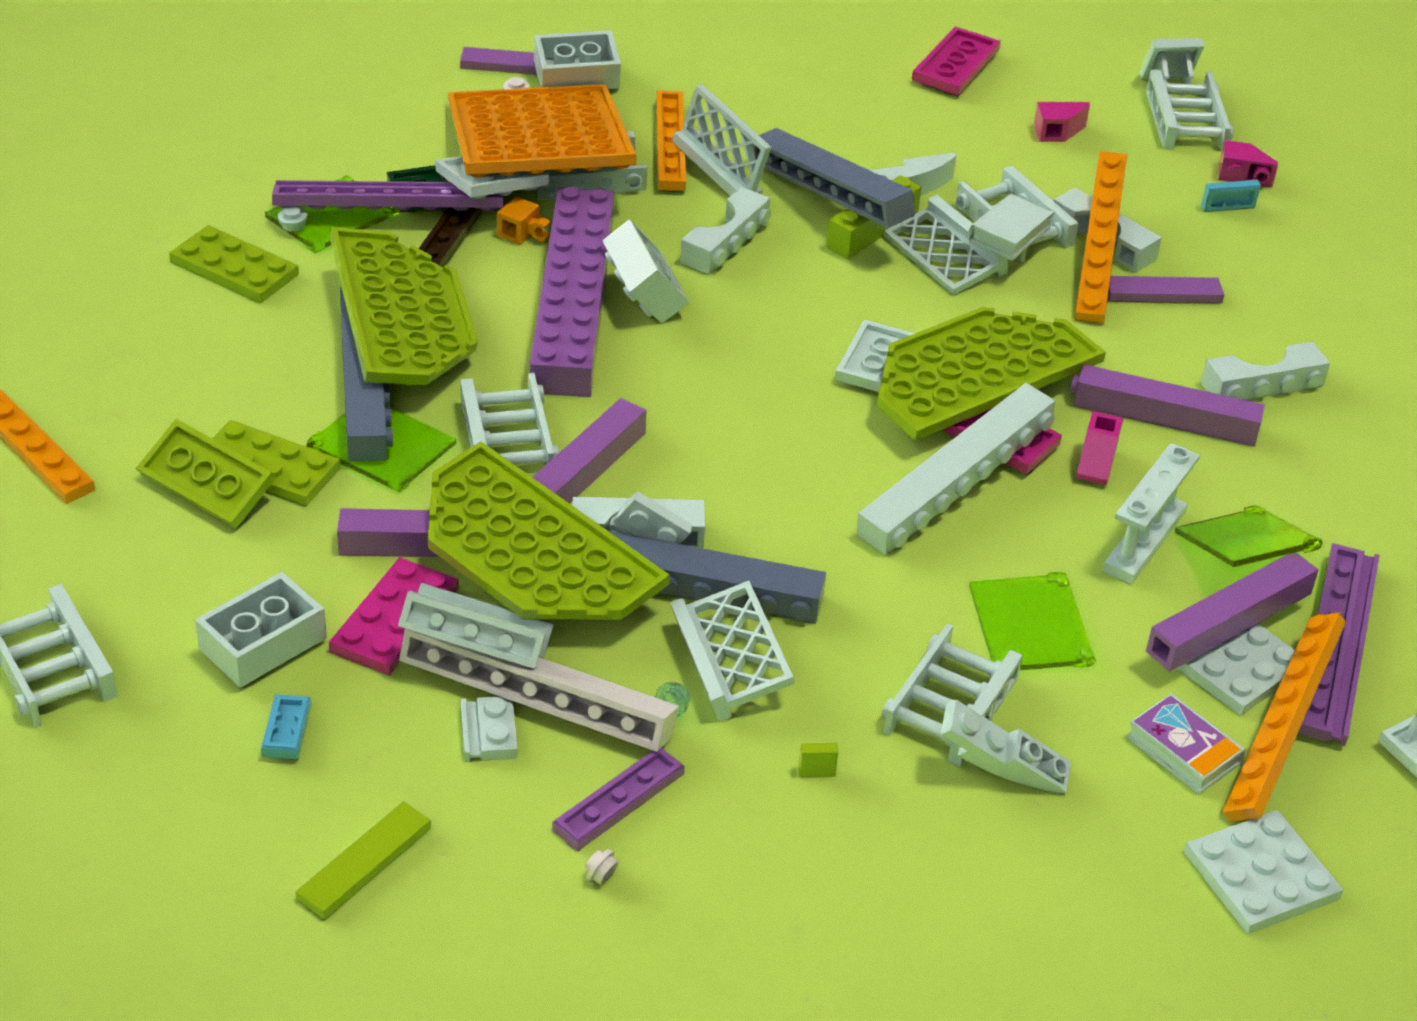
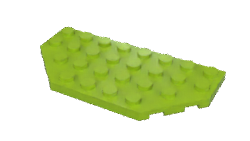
[329,227,478,386]
[877,307,1106,441]
[428,441,670,620]

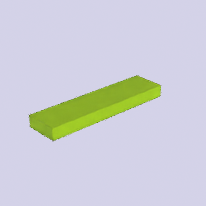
[296,801,431,920]

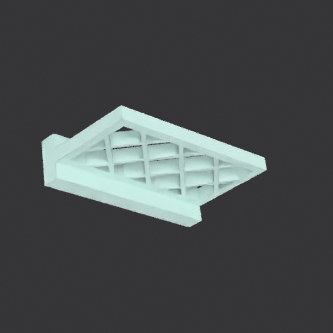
[672,84,772,196]
[884,195,1008,296]
[670,581,795,722]

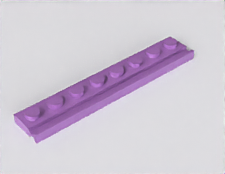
[272,180,503,211]
[1298,543,1380,746]

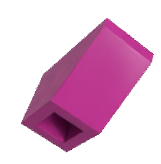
[1034,102,1090,142]
[1219,140,1278,187]
[1076,411,1123,485]

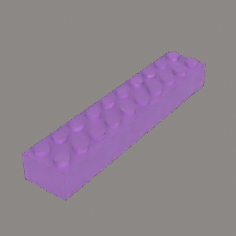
[530,187,614,397]

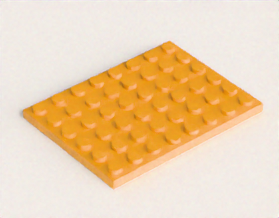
[448,84,636,178]

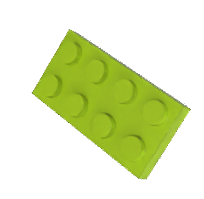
[169,225,299,303]
[136,419,276,529]
[212,420,341,506]

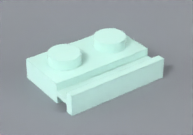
[609,491,692,544]
[460,696,518,762]

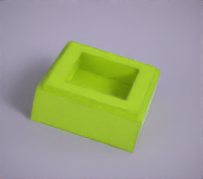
[798,743,839,777]

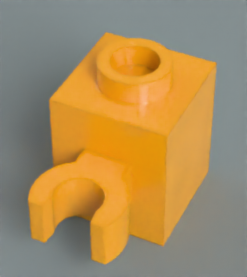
[497,196,550,245]

